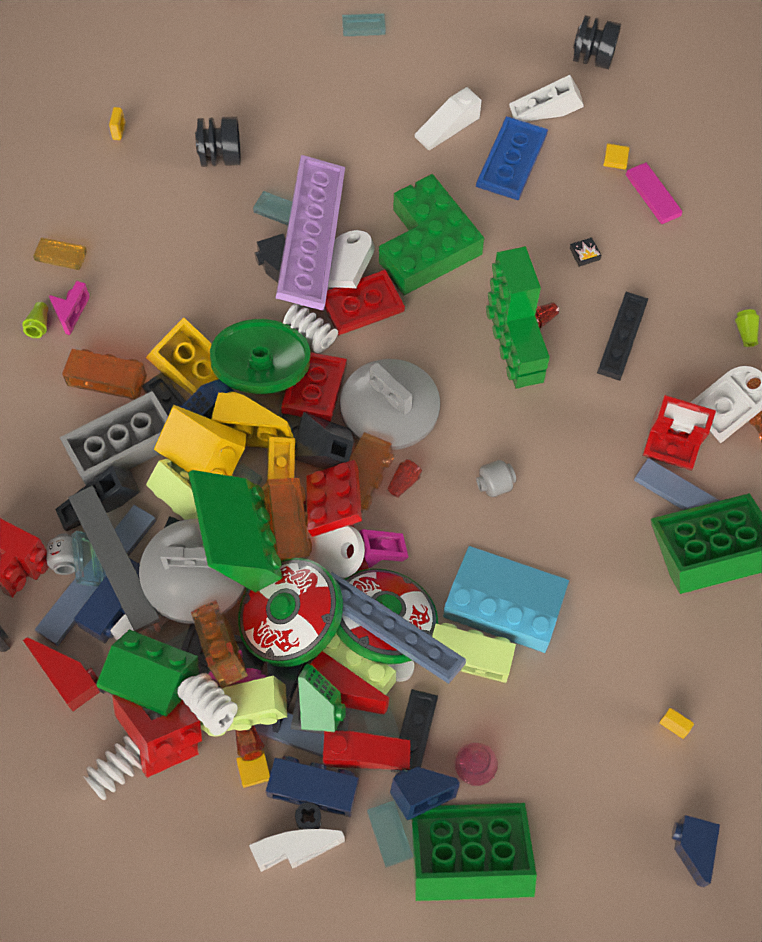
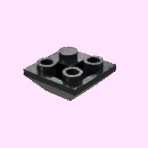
[295,412,354,470]

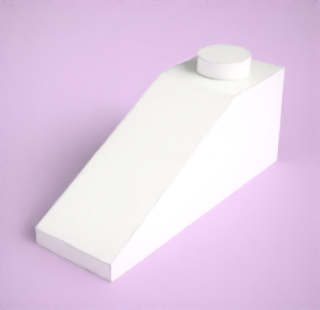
[509,75,584,122]
[415,87,482,151]

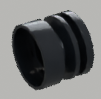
[573,15,621,70]
[195,116,241,167]

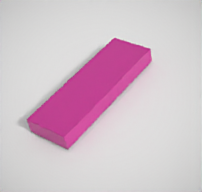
[626,163,683,225]

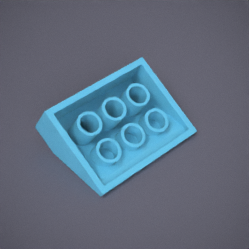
[443,546,569,653]

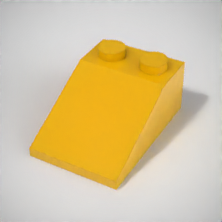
[146,317,218,395]
[211,392,294,448]
[154,404,246,476]

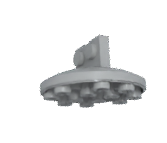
[340,359,440,450]
[139,519,246,624]

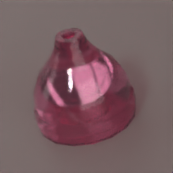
[455,742,498,786]

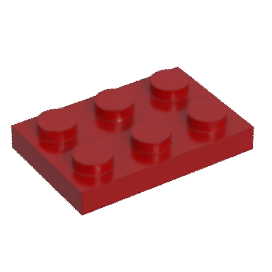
[324,270,405,336]
[281,352,347,422]
[306,460,362,537]

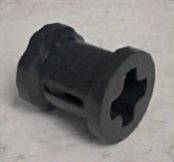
[295,802,322,830]

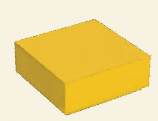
[109,107,126,140]
[603,144,629,170]
[659,708,694,739]
[236,751,270,788]

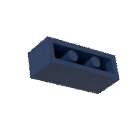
[74,558,140,644]
[266,756,359,818]

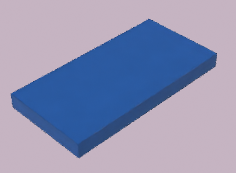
[476,116,548,201]

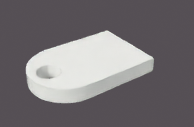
[328,230,375,288]
[690,366,762,443]
[293,523,365,578]

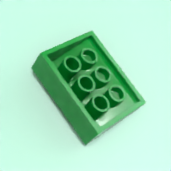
[188,470,283,593]
[651,493,762,594]
[411,803,537,901]

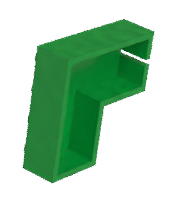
[379,174,484,295]
[486,246,550,389]

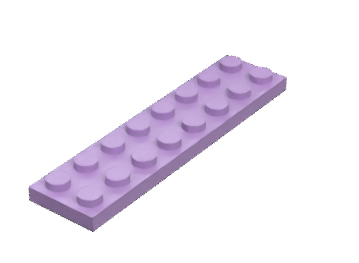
[275,155,345,310]

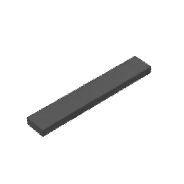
[68,486,160,633]

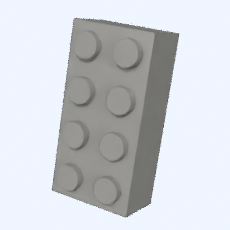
[60,391,168,486]

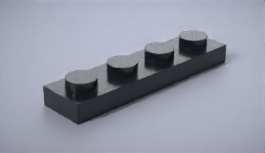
[597,292,648,381]

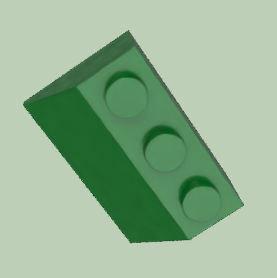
[97,629,199,716]

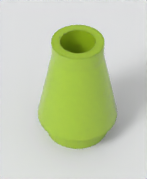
[22,302,49,338]
[735,309,760,347]

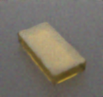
[33,237,87,270]

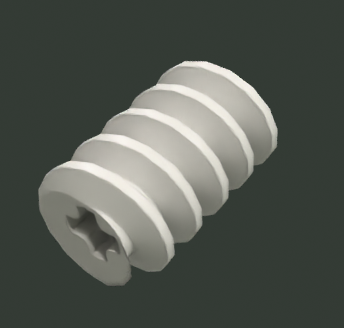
[283,303,338,353]
[177,673,238,735]
[82,736,142,800]

